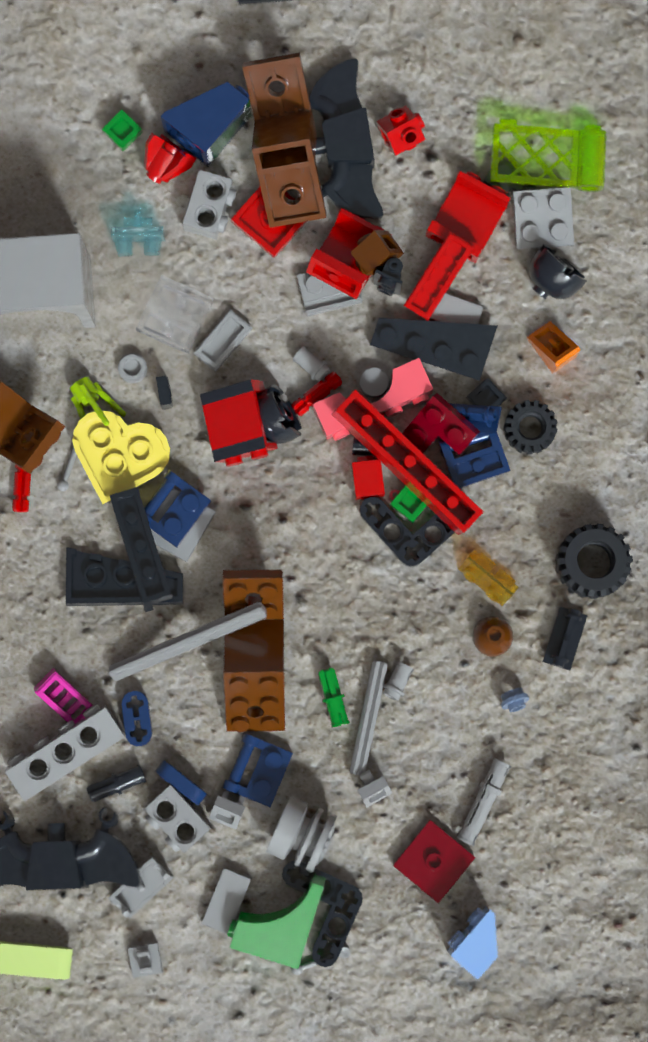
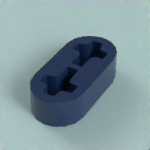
[122,691,153,746]
[155,760,207,806]

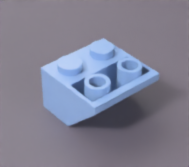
[447,906,498,980]

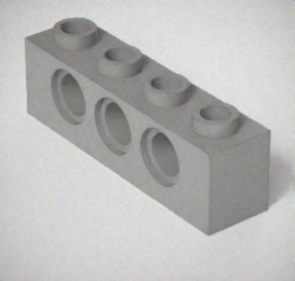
[5,704,125,801]

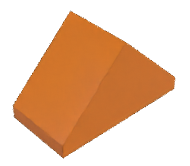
[527,321,580,374]

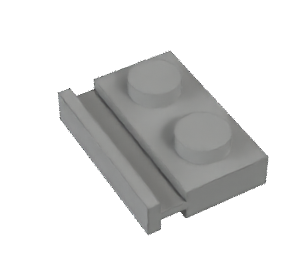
[297,273,363,317]

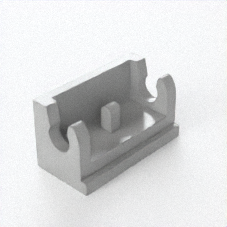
[108,856,174,918]

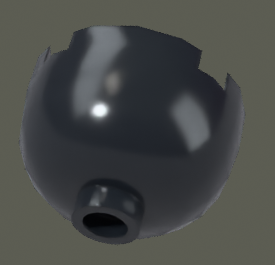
[529,244,587,299]
[257,385,302,444]

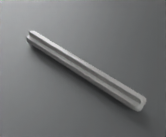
[109,602,267,681]

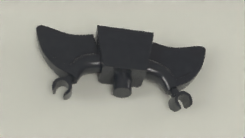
[309,58,384,219]
[0,807,142,891]

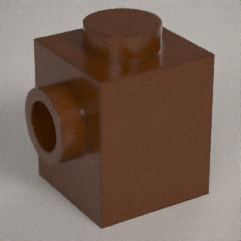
[350,230,404,275]

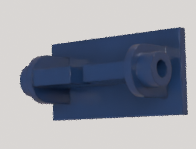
[449,403,502,434]

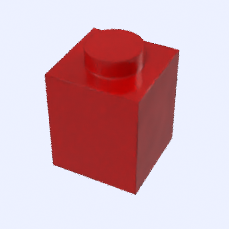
[351,456,385,500]

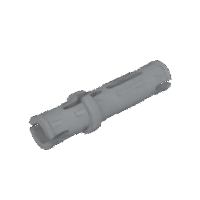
[457,758,511,846]

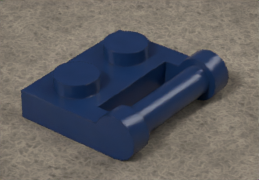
[438,433,511,489]
[144,470,211,548]
[222,733,293,808]

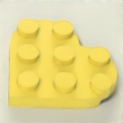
[72,411,170,504]

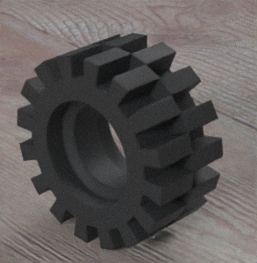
[504,400,558,455]

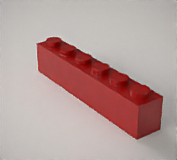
[331,389,484,535]

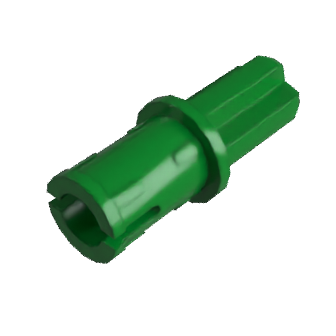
[318,668,350,728]

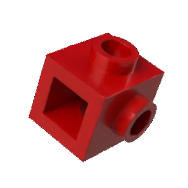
[376,105,425,156]

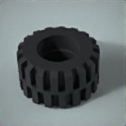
[555,523,633,599]

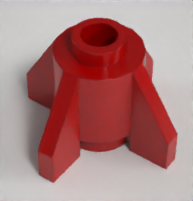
[144,133,197,184]

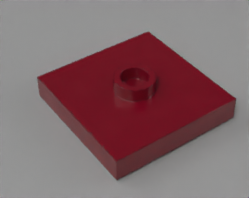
[393,820,476,904]

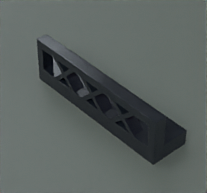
[109,487,172,613]

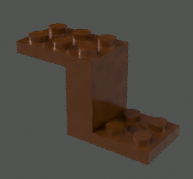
[242,52,327,228]
[0,381,65,474]
[223,569,285,732]

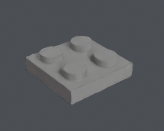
[512,187,574,250]

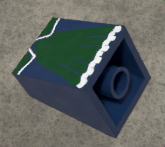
[161,82,251,167]

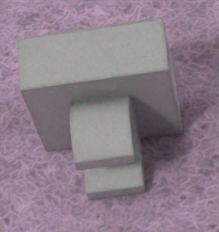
[357,770,392,808]
[209,790,245,829]
[128,942,163,978]

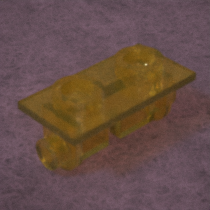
[458,549,519,606]

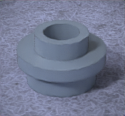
[501,688,530,712]

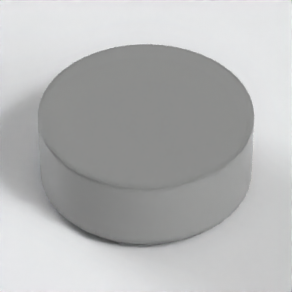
[118,353,147,383]
[360,368,389,398]

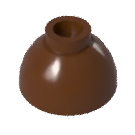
[473,616,513,657]

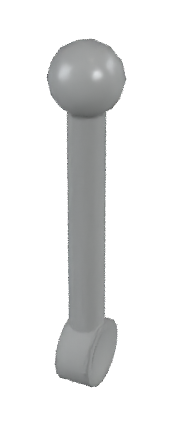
[57,446,77,491]
[291,946,350,975]

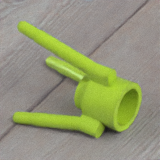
[70,376,126,426]

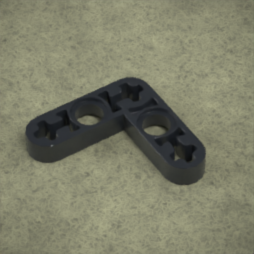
[359,497,455,567]
[282,861,363,967]

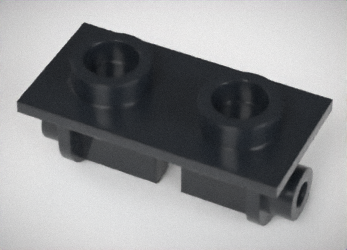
[373,258,403,296]
[542,607,588,671]

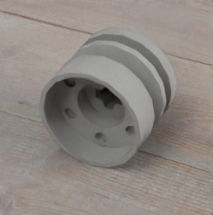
[266,796,337,873]

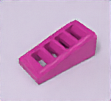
[34,668,93,723]

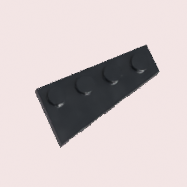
[370,318,498,381]
[66,547,184,606]

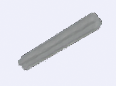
[350,660,388,775]

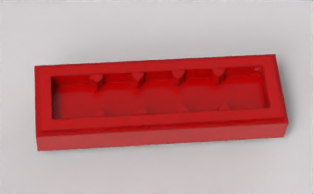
[403,232,474,321]

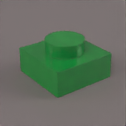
[102,109,143,151]
[390,485,427,523]

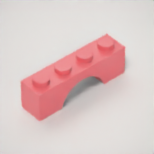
[313,358,433,441]

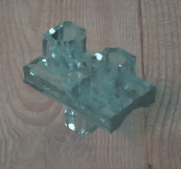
[111,209,165,256]

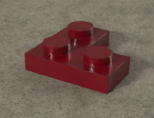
[402,393,480,455]

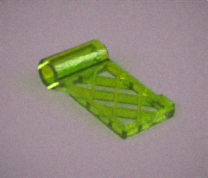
[490,118,607,192]

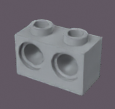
[183,170,237,240]
[144,785,212,853]

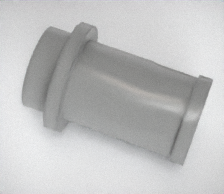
[293,346,330,381]
[383,662,414,701]

